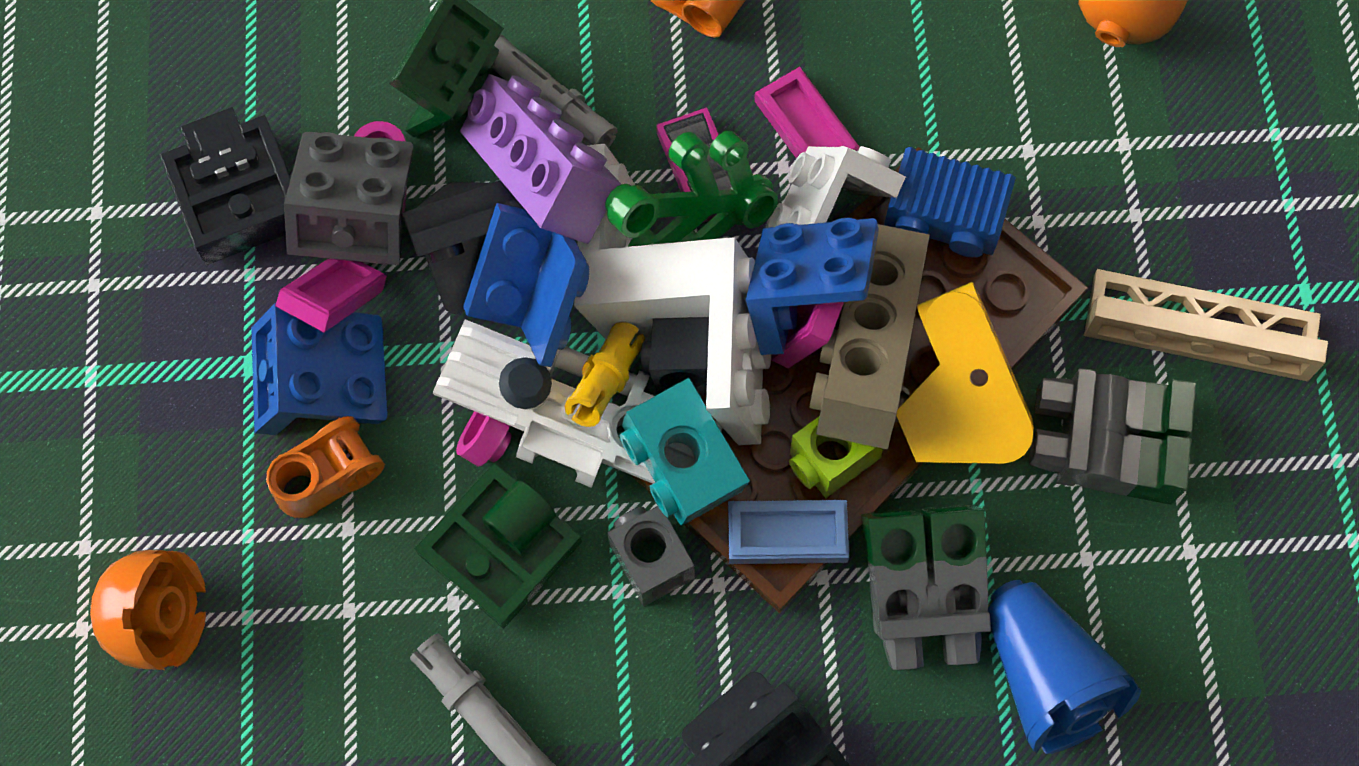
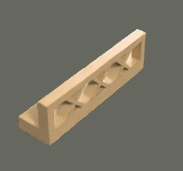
[1084,269,1328,382]

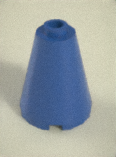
[987,580,1141,754]

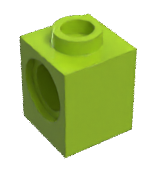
[789,416,883,498]

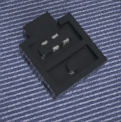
[160,107,291,265]

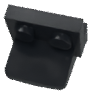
[402,180,524,314]
[682,672,850,766]

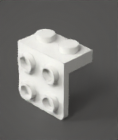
[766,146,906,228]

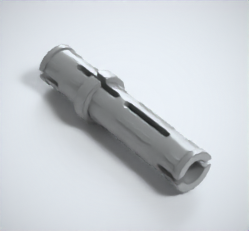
[490,34,618,148]
[410,633,556,766]

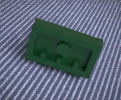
[389,0,504,137]

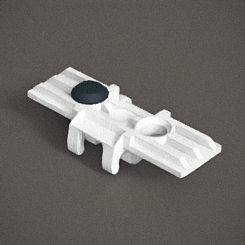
[433,319,723,488]

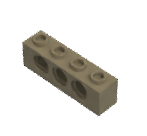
[809,224,930,449]

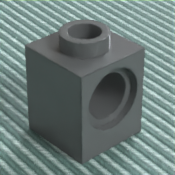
[608,506,695,607]

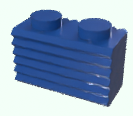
[884,147,1016,257]

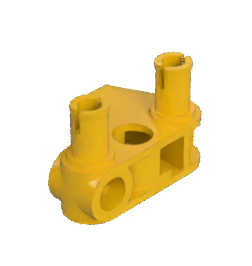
[896,282,1034,464]

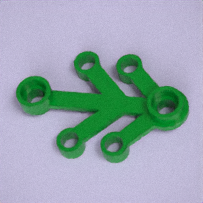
[605,131,778,247]

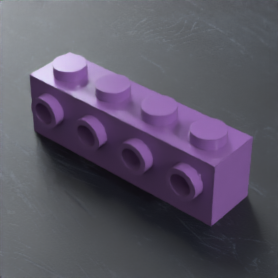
[460,74,621,244]

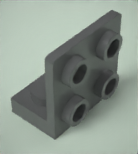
[284,132,413,265]

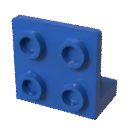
[463,203,589,367]
[746,218,879,355]
[251,303,387,435]

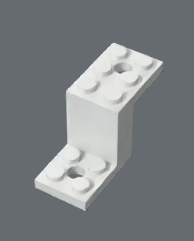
[574,144,771,445]

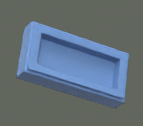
[728,500,849,564]

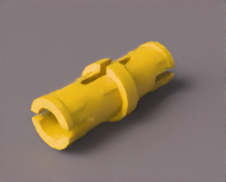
[564,322,645,427]

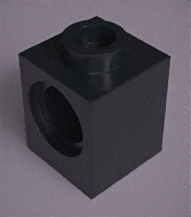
[641,317,709,396]

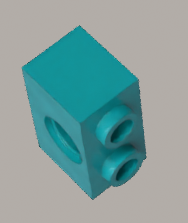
[620,378,750,526]

